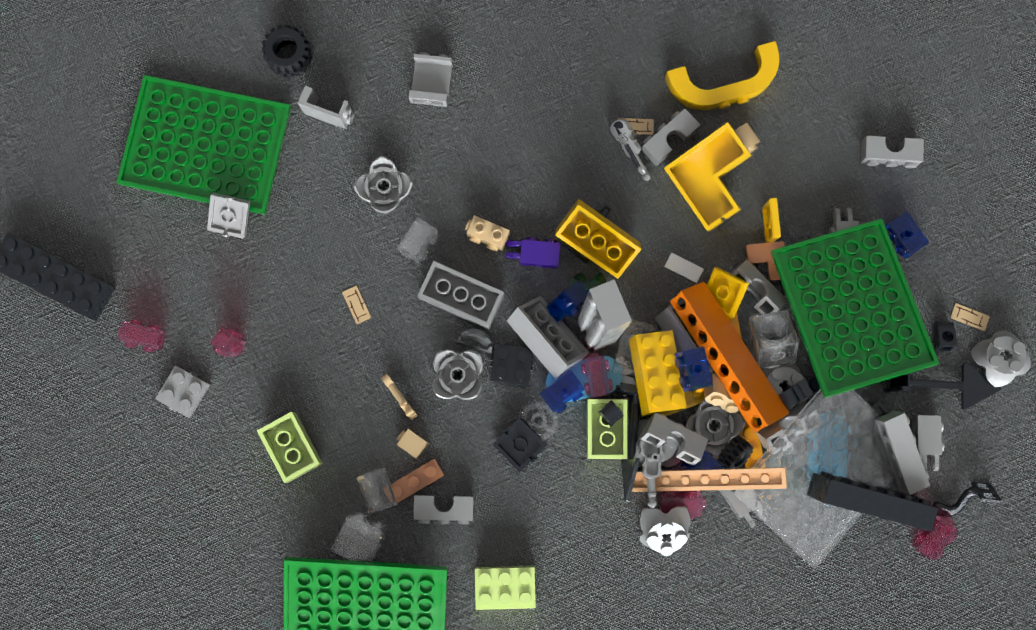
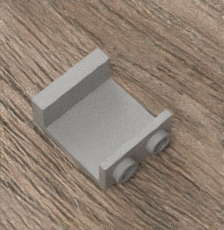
[409,52,453,107]
[298,86,354,129]

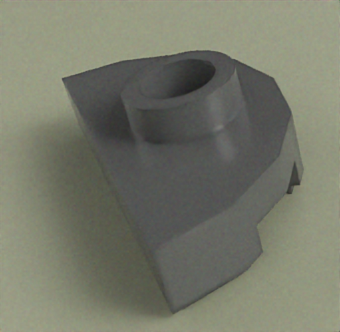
[455,328,494,354]

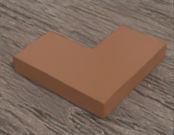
[745,241,785,281]

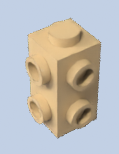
[465,215,510,252]

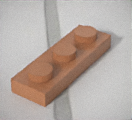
[384,459,445,505]

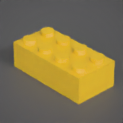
[555,199,641,279]
[629,330,687,416]

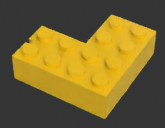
[664,122,752,231]

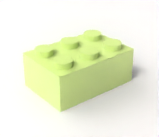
[587,399,627,459]
[257,412,323,483]
[475,565,536,610]

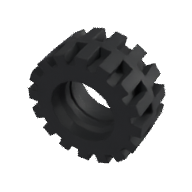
[717,436,753,469]

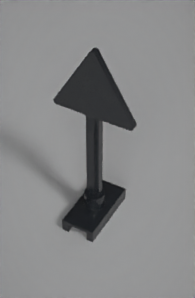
[884,363,1001,410]
[615,383,640,502]

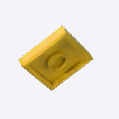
[762,198,781,243]
[707,267,749,318]

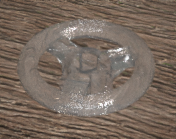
[520,402,558,440]

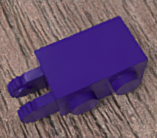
[505,237,560,269]

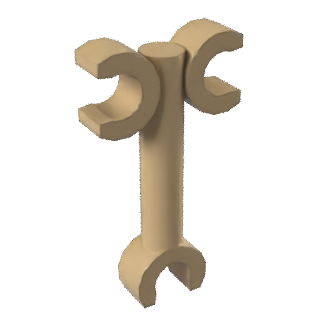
[381,374,418,420]

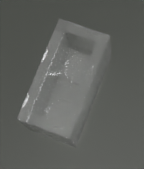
[397,217,439,264]
[357,467,397,514]

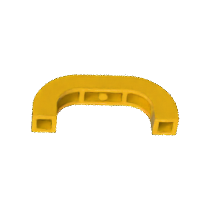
[665,41,779,110]

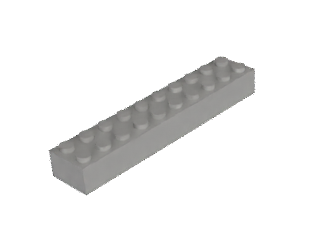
[577,280,632,352]

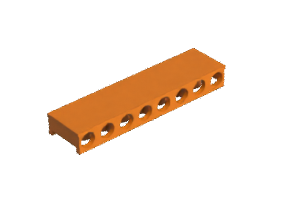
[670,282,790,433]

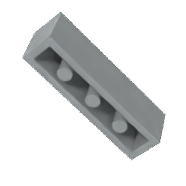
[874,410,930,495]

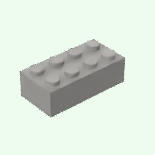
[417,261,505,330]

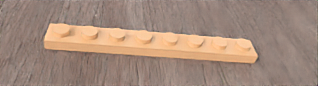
[632,467,788,492]

